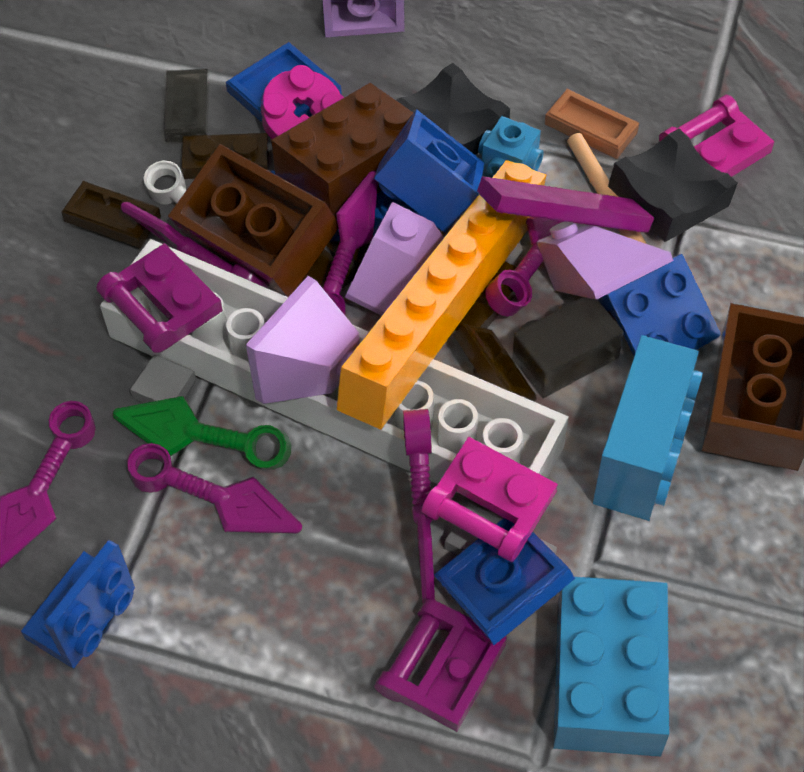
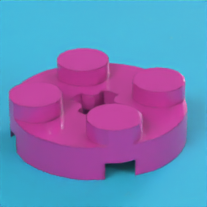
[260,65,344,139]

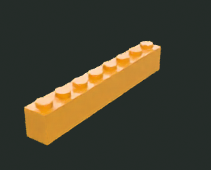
[337,160,547,430]

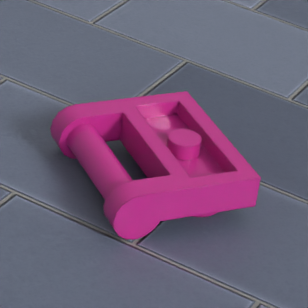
[659,95,774,177]
[421,437,558,563]

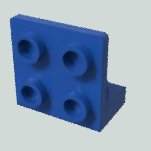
[586,254,721,356]
[21,540,135,669]

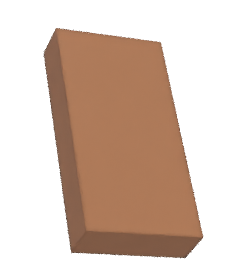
[545,89,639,159]

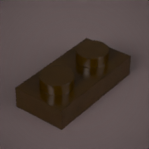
[182,133,269,179]

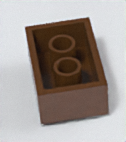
[272,83,413,219]
[168,144,338,297]
[701,303,804,471]

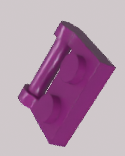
[96,243,223,353]
[374,599,507,732]

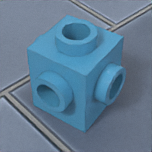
[478,116,544,178]

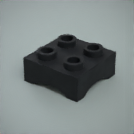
[396,63,510,155]
[608,129,738,242]

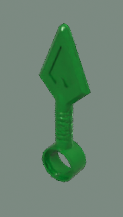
[113,396,292,470]

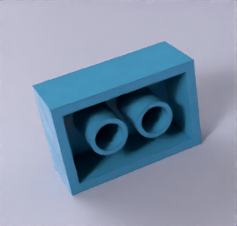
[593,335,703,521]
[553,576,669,757]

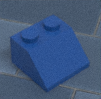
[374,109,485,233]

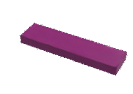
[477,176,654,233]

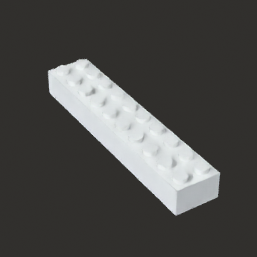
[100,239,569,493]

